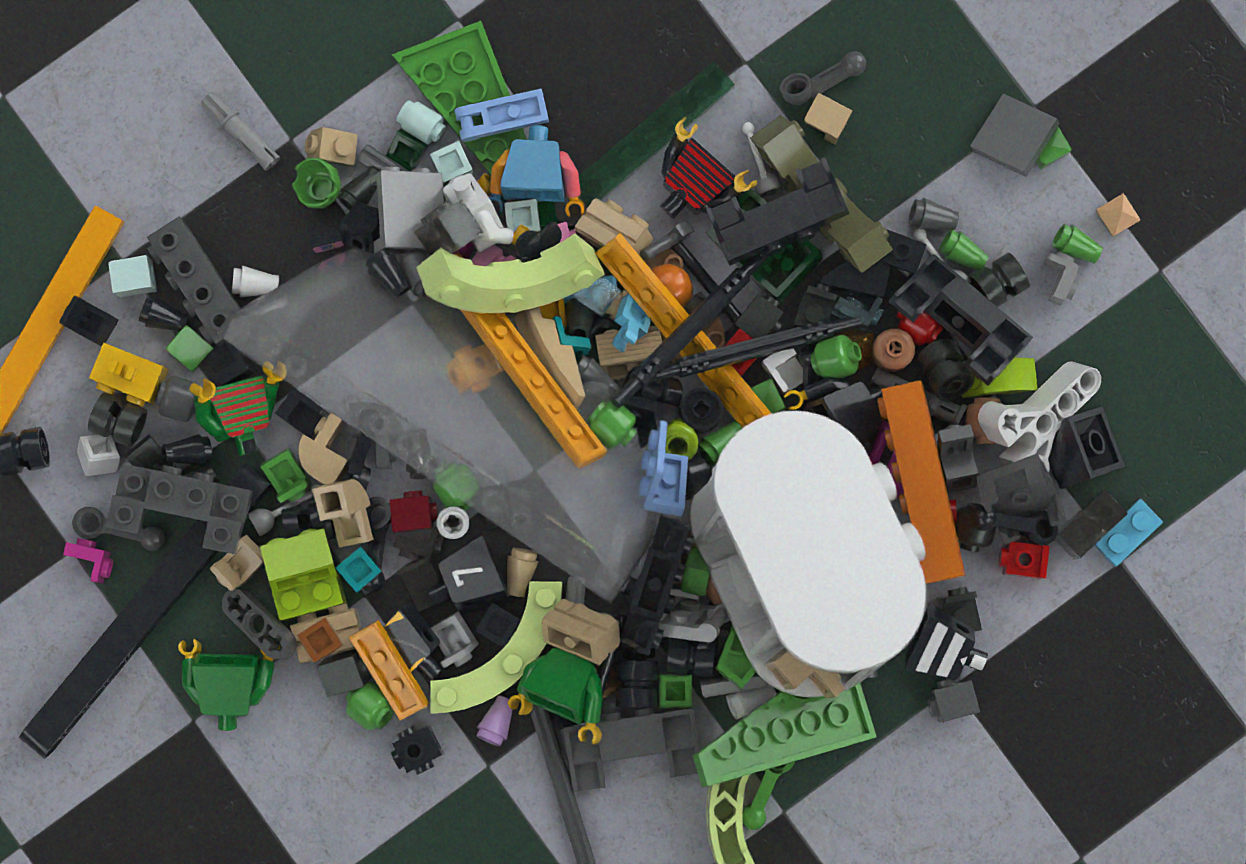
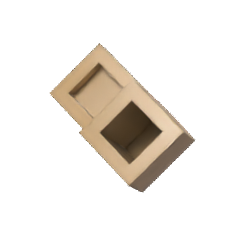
[298,413,349,484]
[312,479,373,547]
[765,648,845,698]

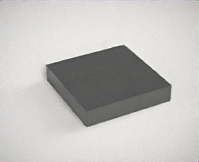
[970,93,1060,177]

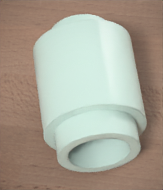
[396,100,446,145]

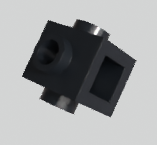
[391,725,444,775]

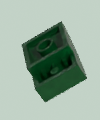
[706,189,823,304]

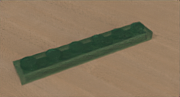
[579,61,735,207]

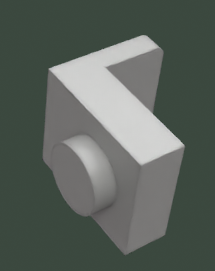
[1043,252,1080,306]
[431,611,479,668]

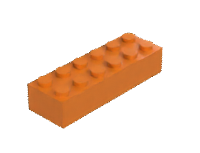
[877,381,966,584]

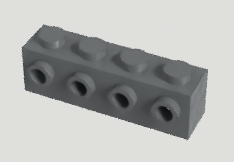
[147,216,253,347]

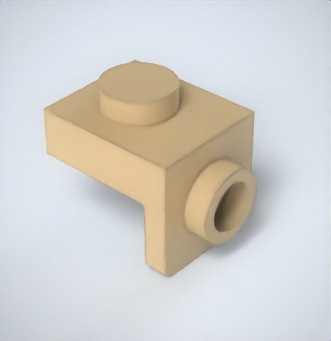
[305,127,358,167]
[210,535,264,591]

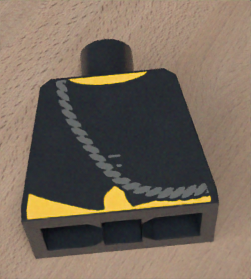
[383,601,443,683]

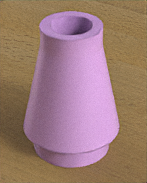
[477,695,513,747]

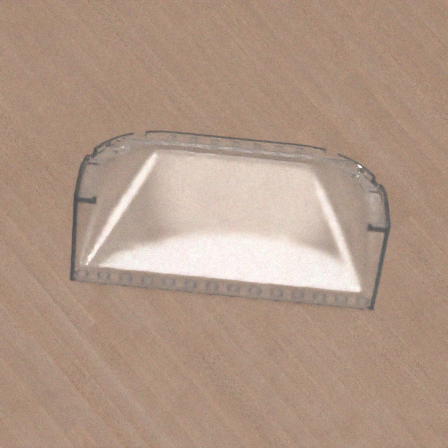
[217,248,665,606]

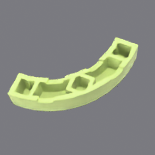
[416,233,605,313]
[431,581,563,714]
[705,774,755,864]

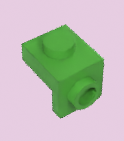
[260,447,310,503]

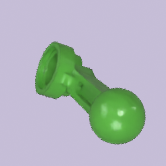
[742,761,795,830]

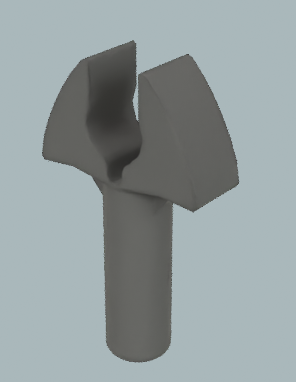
[641,221,695,261]

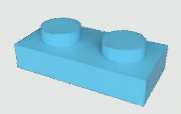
[1092,499,1163,567]

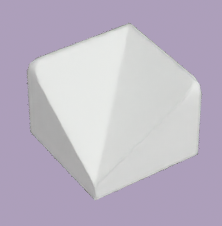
[77,434,120,476]

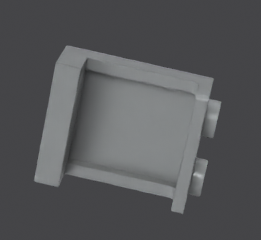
[371,166,447,256]

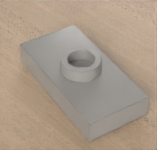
[699,672,768,698]

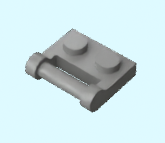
[659,599,730,642]

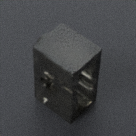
[414,199,484,256]
[1055,490,1128,560]

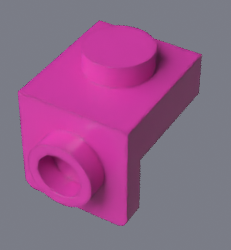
[63,538,113,583]

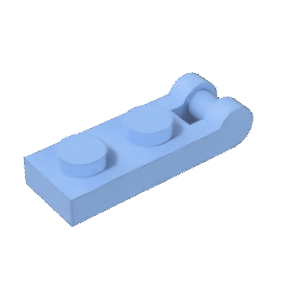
[454,89,549,142]

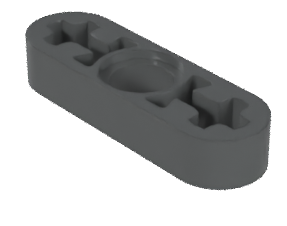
[222,589,297,659]

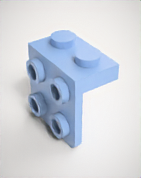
[639,420,688,517]

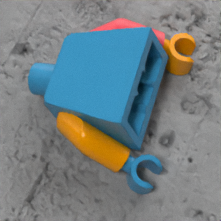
[489,125,585,217]

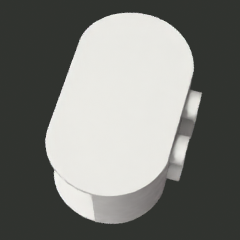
[689,411,926,697]

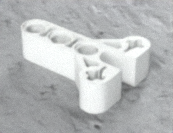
[978,361,1101,473]

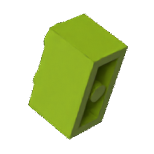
[260,528,337,594]
[271,572,347,621]

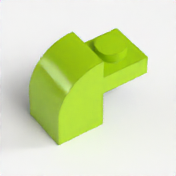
[962,357,1038,398]

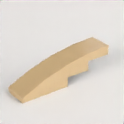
[514,307,585,410]

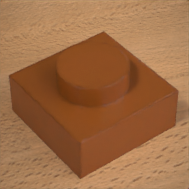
[297,618,344,663]

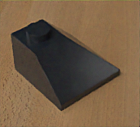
[1049,406,1125,490]

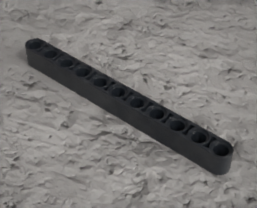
[19,463,272,759]

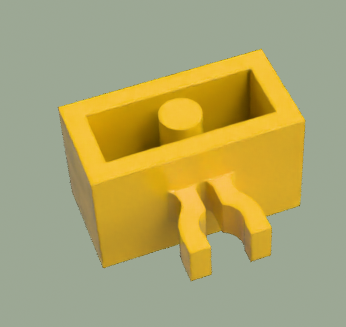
[89,343,169,407]

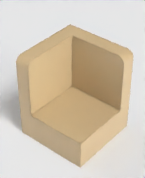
[804,93,852,145]

